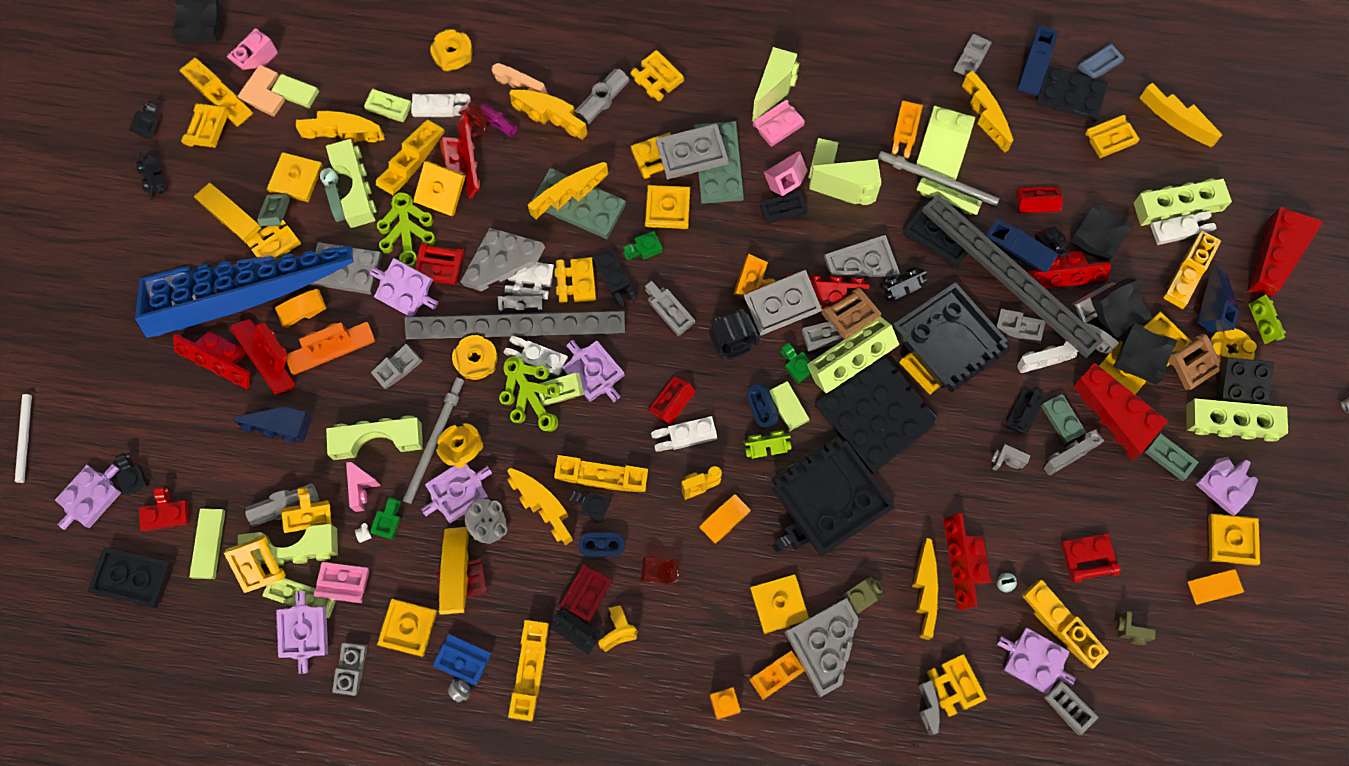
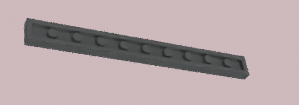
[922,194,1104,358]
[404,310,625,339]

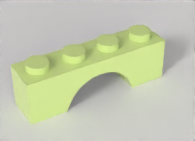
[326,139,377,228]
[326,416,423,460]
[238,524,338,566]

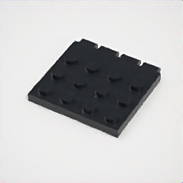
[892,282,1010,392]
[815,356,939,474]
[771,437,895,557]

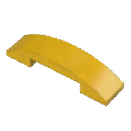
[554,455,648,492]
[508,620,549,721]

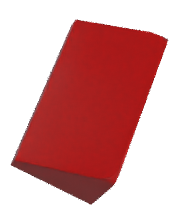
[1016,186,1064,213]
[648,376,695,425]

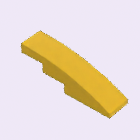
[179,58,253,127]
[962,70,1013,153]
[1140,83,1222,147]
[376,120,444,196]
[528,162,608,219]
[194,183,261,243]
[439,527,469,615]
[912,538,938,640]

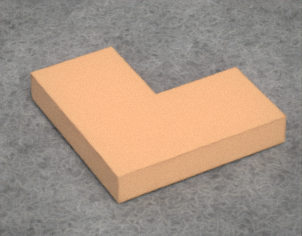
[238,65,285,116]

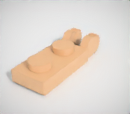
[492,63,548,95]

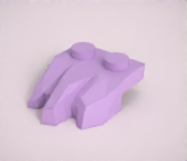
[1196,457,1258,516]

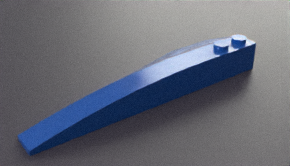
[135,246,354,338]

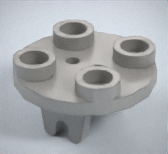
[465,498,507,544]

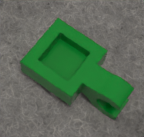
[623,231,663,260]
[780,343,811,384]
[370,497,401,540]

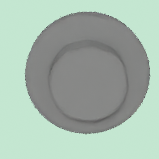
[448,679,470,702]

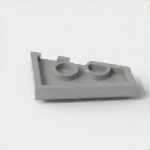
[824,235,900,277]

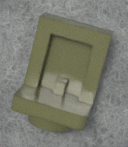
[843,577,884,615]
[1116,611,1156,645]

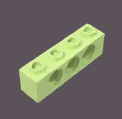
[1134,179,1232,226]
[807,316,899,393]
[1186,399,1288,442]

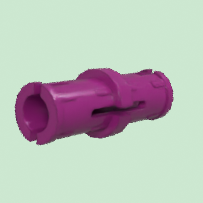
[478,103,518,137]

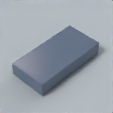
[1078,44,1124,79]

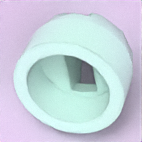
[320,168,339,186]
[996,573,1017,592]

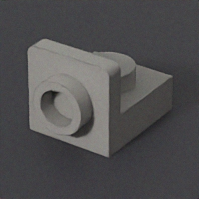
[991,444,1031,471]

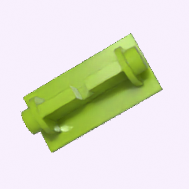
[1248,295,1286,344]
[743,430,791,459]

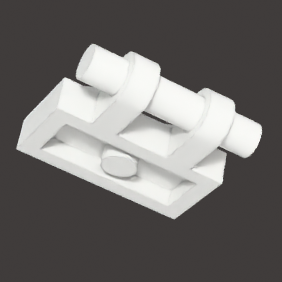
[505,262,555,300]

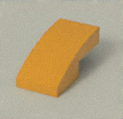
[275,289,326,328]
[699,494,751,544]
[1188,569,1244,605]
[750,650,805,700]

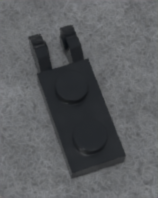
[592,248,637,308]

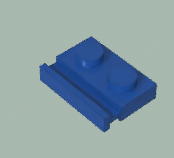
[433,634,492,686]

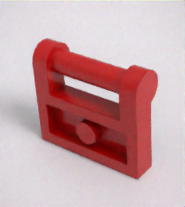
[415,242,465,285]
[1061,533,1121,583]

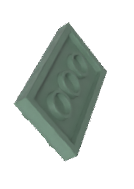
[694,121,744,204]
[531,168,626,239]

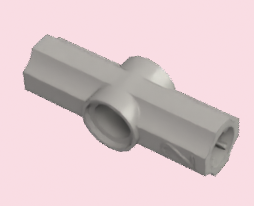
[575,69,629,124]
[245,484,319,527]

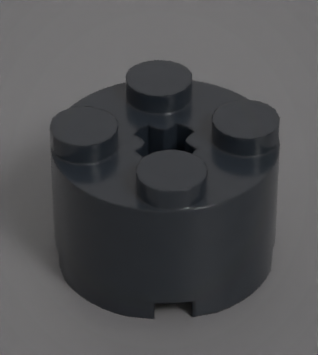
[709,309,760,359]

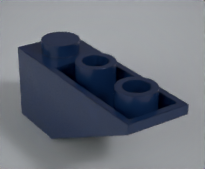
[1017,25,1058,96]
[986,219,1058,273]
[1198,265,1239,333]
[233,407,312,444]

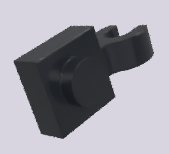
[129,100,159,140]
[1035,226,1068,257]
[115,453,149,496]
[569,490,611,523]
[772,523,810,553]

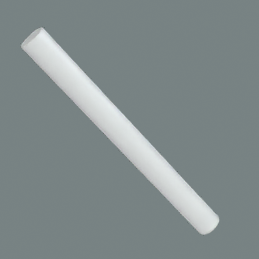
[15,394,32,483]

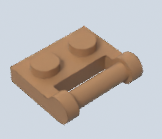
[821,288,881,339]
[1169,334,1221,390]

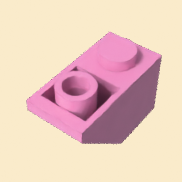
[227,28,278,70]
[764,151,808,196]

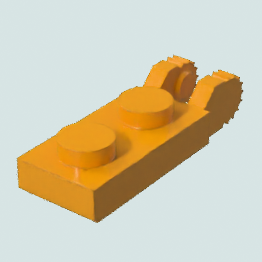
[891,101,923,159]

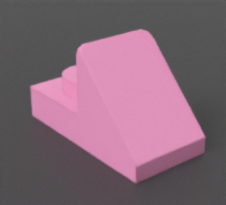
[346,462,380,512]

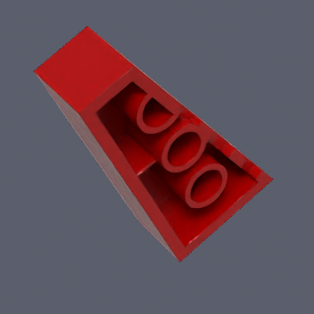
[1248,207,1323,299]
[1073,362,1168,460]

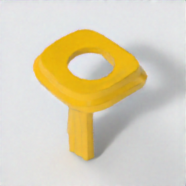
[598,605,638,652]

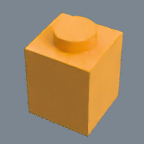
[710,688,741,720]

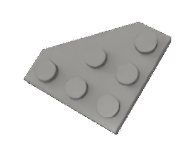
[460,228,545,291]
[785,598,859,697]

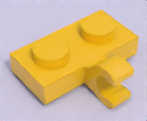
[281,487,332,533]

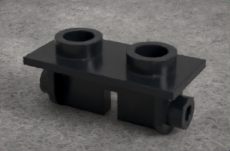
[136,152,167,199]
[879,267,927,301]
[1006,387,1046,435]
[550,608,602,655]

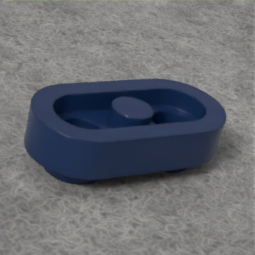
[747,384,778,427]
[578,533,625,557]

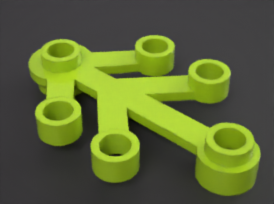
[377,193,436,268]
[499,356,560,432]

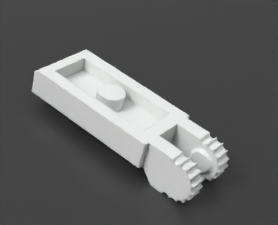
[411,94,470,117]
[1150,211,1216,245]
[504,336,569,378]
[1017,341,1079,373]
[651,416,717,451]

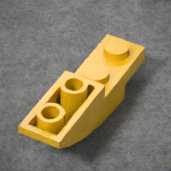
[509,90,587,140]
[296,111,385,144]
[1163,230,1221,309]
[507,468,573,545]
[1022,580,1109,669]

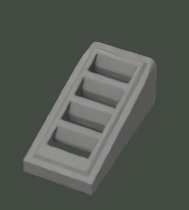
[1044,681,1099,735]

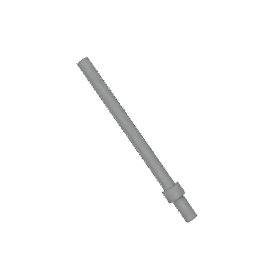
[878,151,1000,206]
[403,377,464,504]

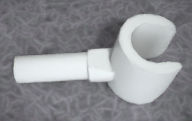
[355,523,372,543]

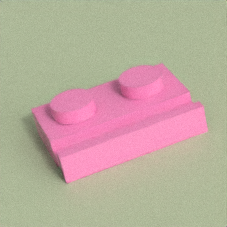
[753,100,805,147]
[314,562,370,603]

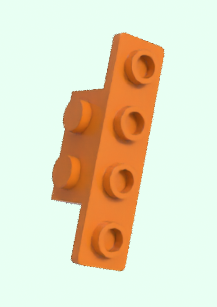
[286,322,375,375]

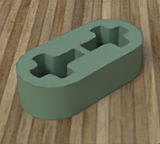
[325,183,346,222]

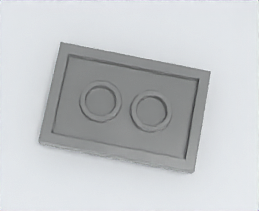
[656,124,728,179]
[309,242,382,295]
[744,269,822,336]

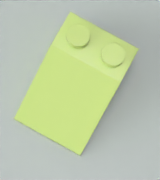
[752,47,799,122]
[916,106,975,181]
[809,159,881,205]

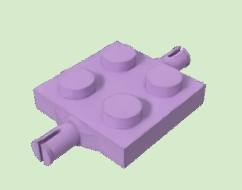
[370,258,438,316]
[562,340,625,402]
[55,464,122,530]
[421,464,492,523]
[277,591,328,674]
[997,628,1076,694]

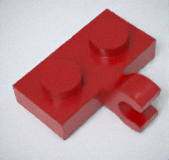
[139,487,189,531]

